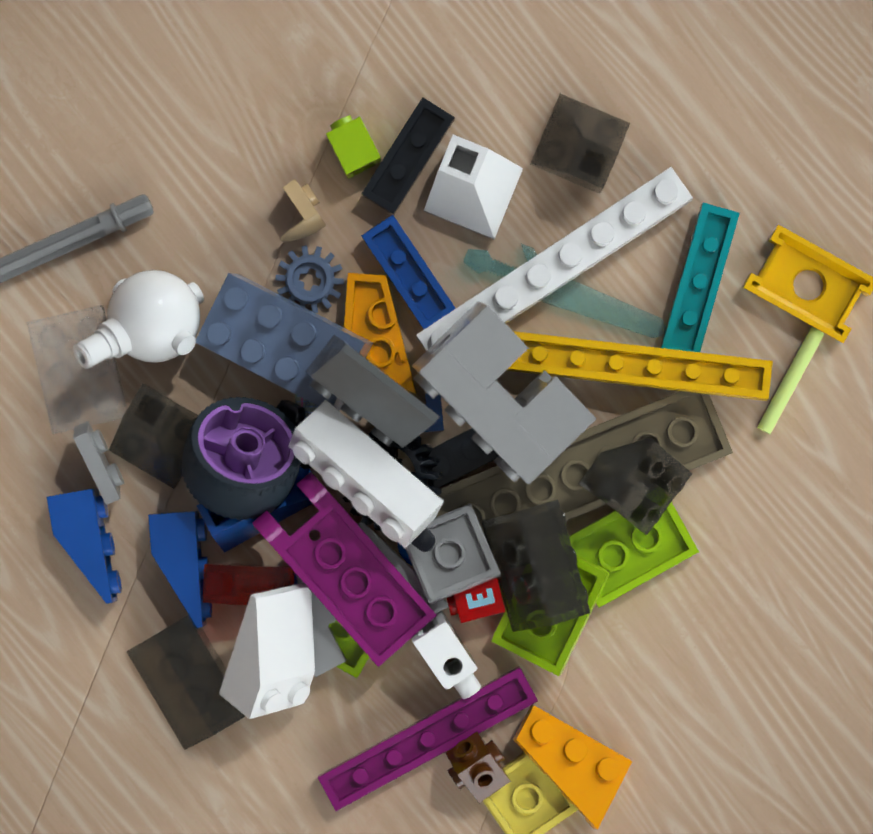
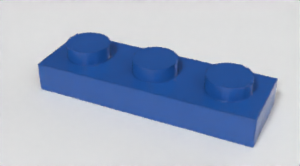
[361,215,456,330]

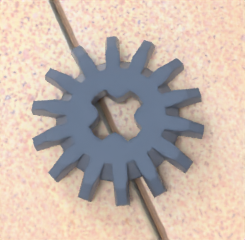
[276,245,344,313]

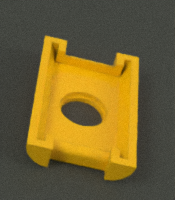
[743,224,873,344]

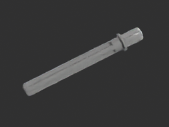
[0,194,154,283]

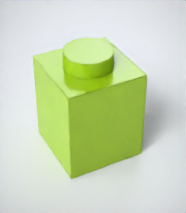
[326,115,382,179]

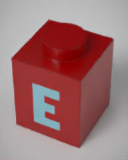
[447,578,505,623]

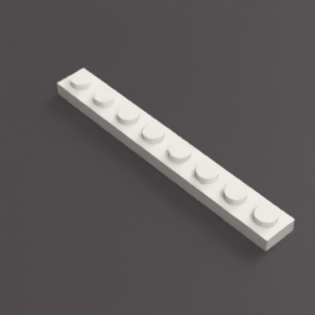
[416,167,693,351]

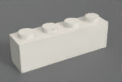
[288,400,444,548]

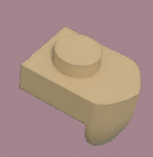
[280,179,326,242]

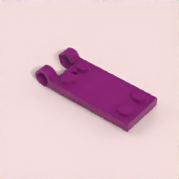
[252,472,437,667]

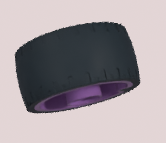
[182,397,301,520]

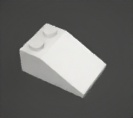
[219,583,315,719]

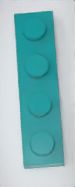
[660,202,740,352]

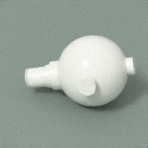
[73,270,204,369]

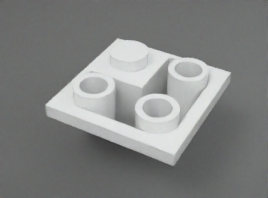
[424,135,523,239]

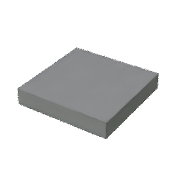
[405,504,501,605]

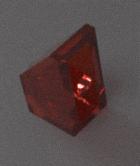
[203,563,294,605]

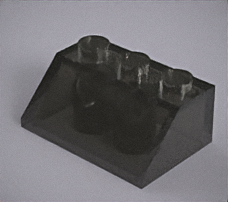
[481,500,591,632]
[126,614,245,750]

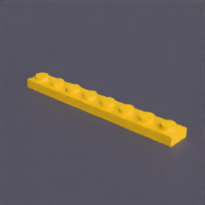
[506,331,773,401]

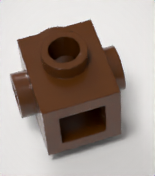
[446,731,511,803]

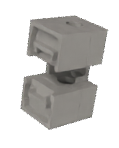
[412,301,596,485]

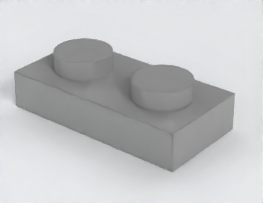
[73,421,124,505]

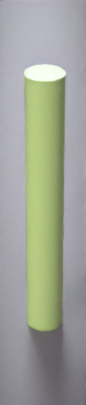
[757,327,824,434]

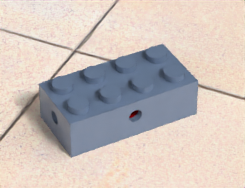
[196,273,373,411]

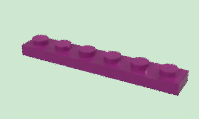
[318,666,538,811]

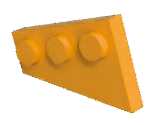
[344,273,416,393]
[513,705,633,830]

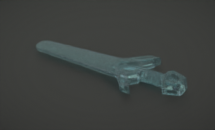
[463,244,666,338]

